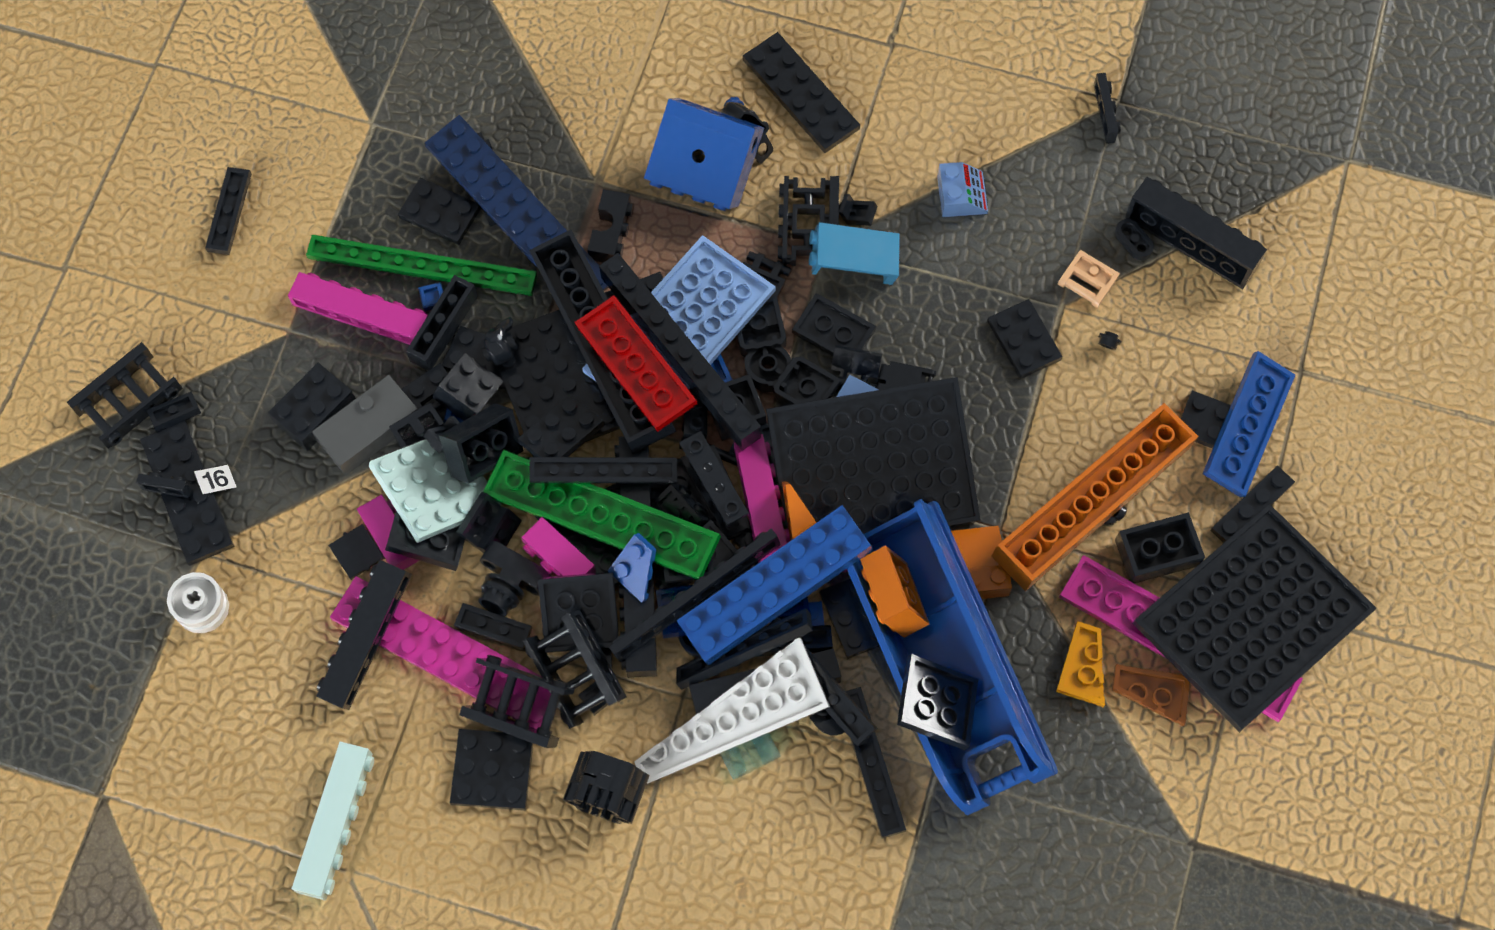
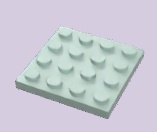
[369,439,501,543]

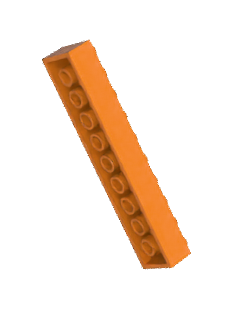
[991,403,1199,592]

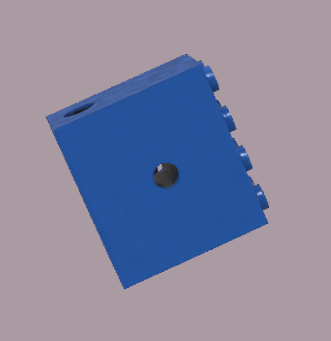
[644,98,764,211]

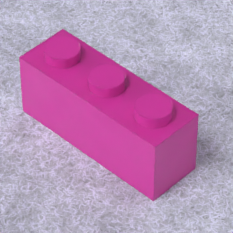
[357,494,419,570]
[521,517,596,576]

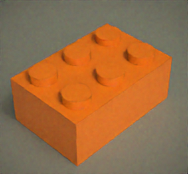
[860,545,930,638]

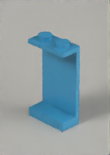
[809,222,899,285]

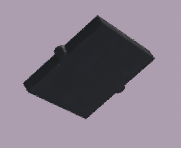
[328,524,385,580]

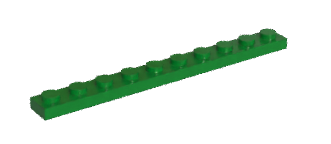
[306,235,537,296]

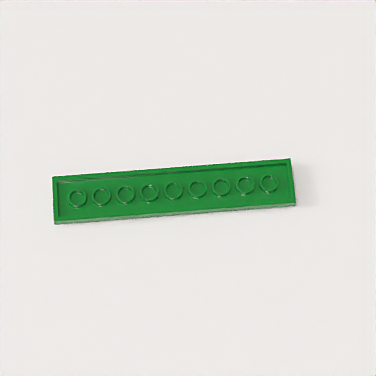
[483,450,721,579]

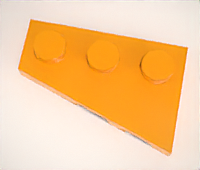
[1056,621,1105,707]

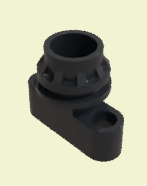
[478,541,552,617]

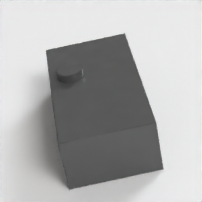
[312,375,418,476]

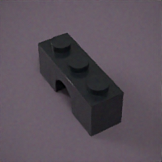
[587,189,634,263]

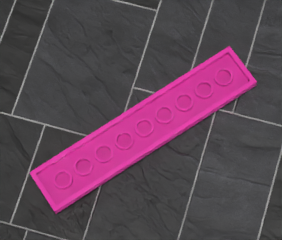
[1059,555,1303,722]
[330,576,558,729]

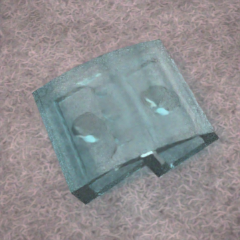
[720,733,781,779]

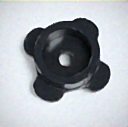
[1098,331,1122,350]

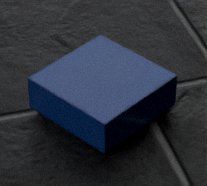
[418,282,443,311]

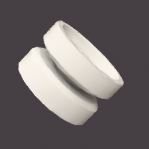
[167,572,229,633]

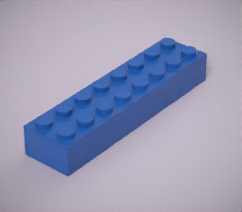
[677,505,873,665]

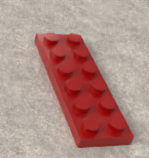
[575,296,697,432]

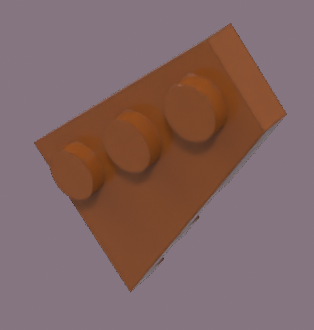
[1112,664,1190,727]

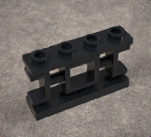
[778,176,839,269]

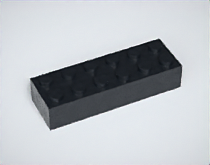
[1125,177,1267,290]

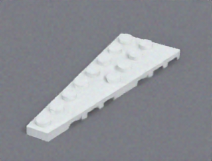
[634,637,830,785]

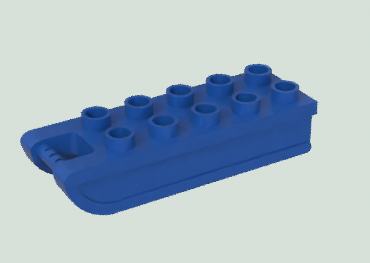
[847,499,1058,816]

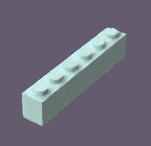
[292,742,374,901]

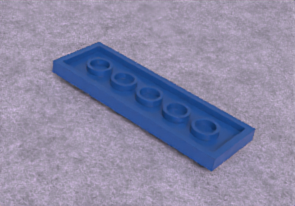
[1202,351,1295,498]

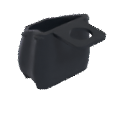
[720,102,773,163]

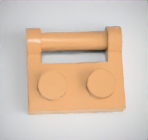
[1057,250,1120,308]

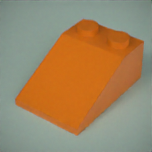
[782,481,817,541]
[951,526,1012,599]

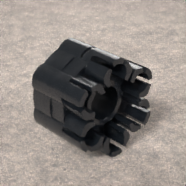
[563,751,650,824]

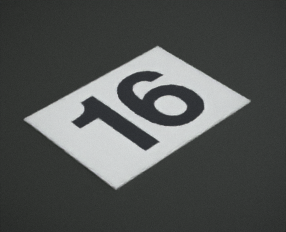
[194,465,236,494]

